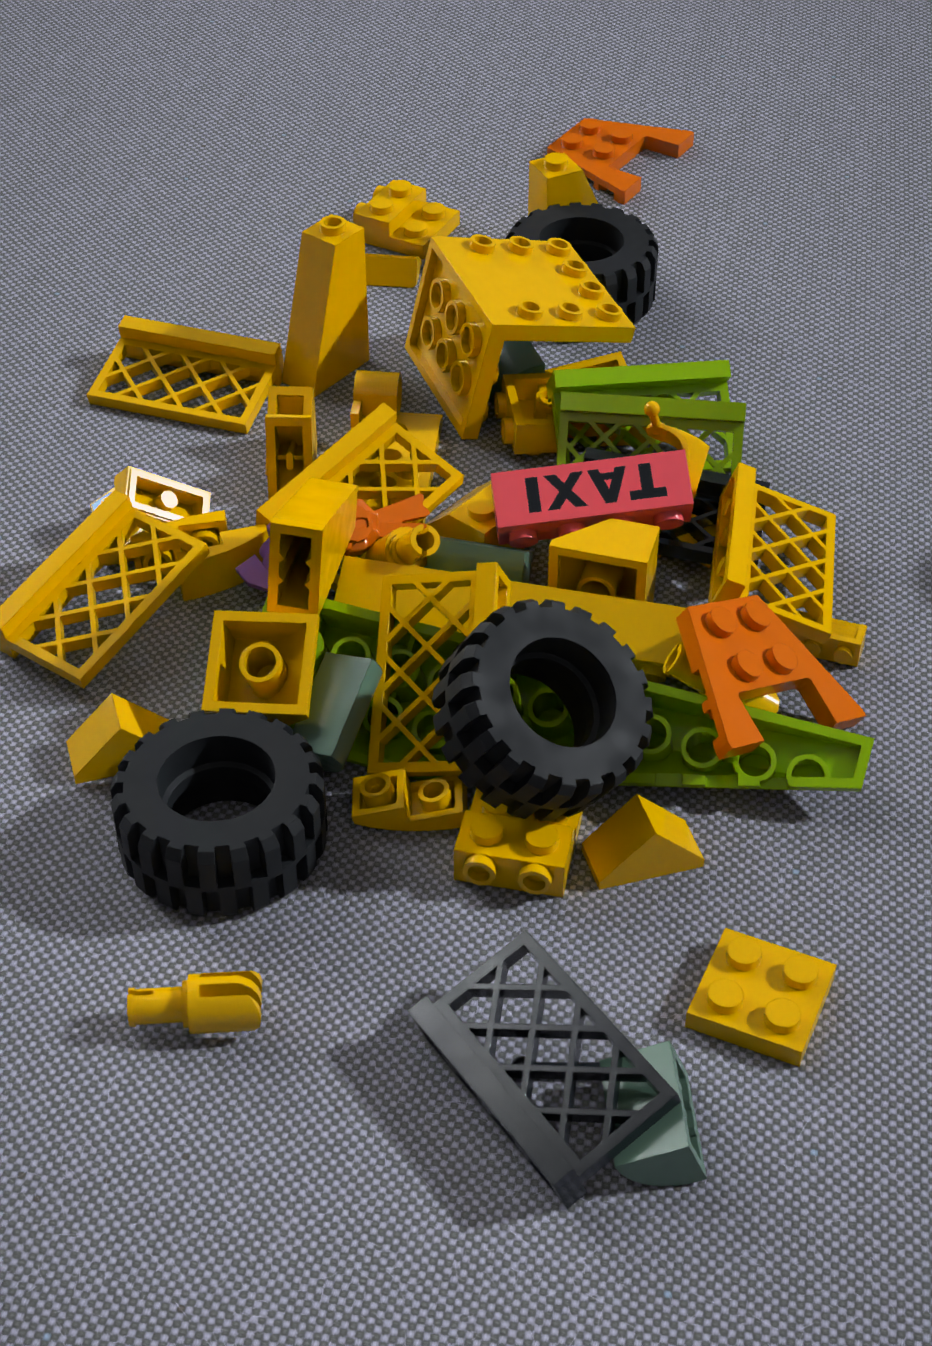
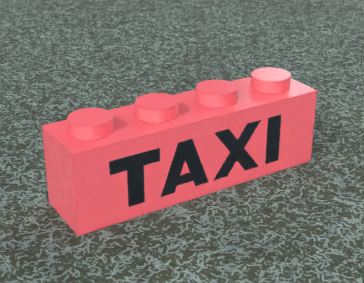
[491,449,694,548]

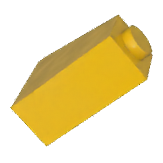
[528,152,598,215]

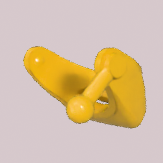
[644,401,710,499]

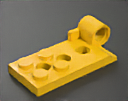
[350,370,443,523]

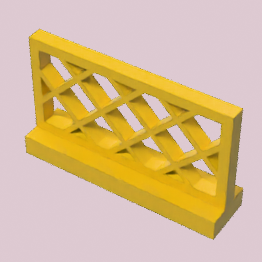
[87,315,284,434]
[256,402,465,592]
[708,462,836,645]
[0,490,210,689]
[367,562,511,777]

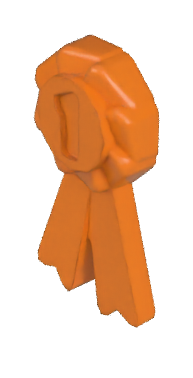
[344,494,430,556]

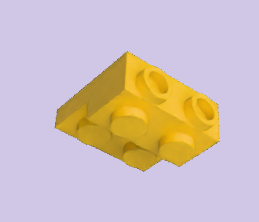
[353,180,460,260]
[494,373,604,455]
[453,788,583,898]

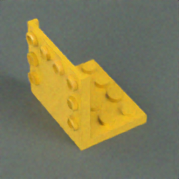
[404,234,636,439]

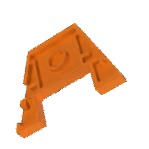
[547,118,694,205]
[676,595,867,760]

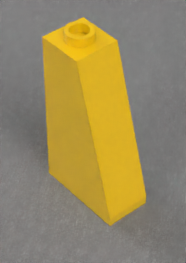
[283,214,370,398]
[267,478,358,615]

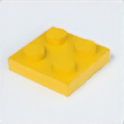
[685,928,837,1067]

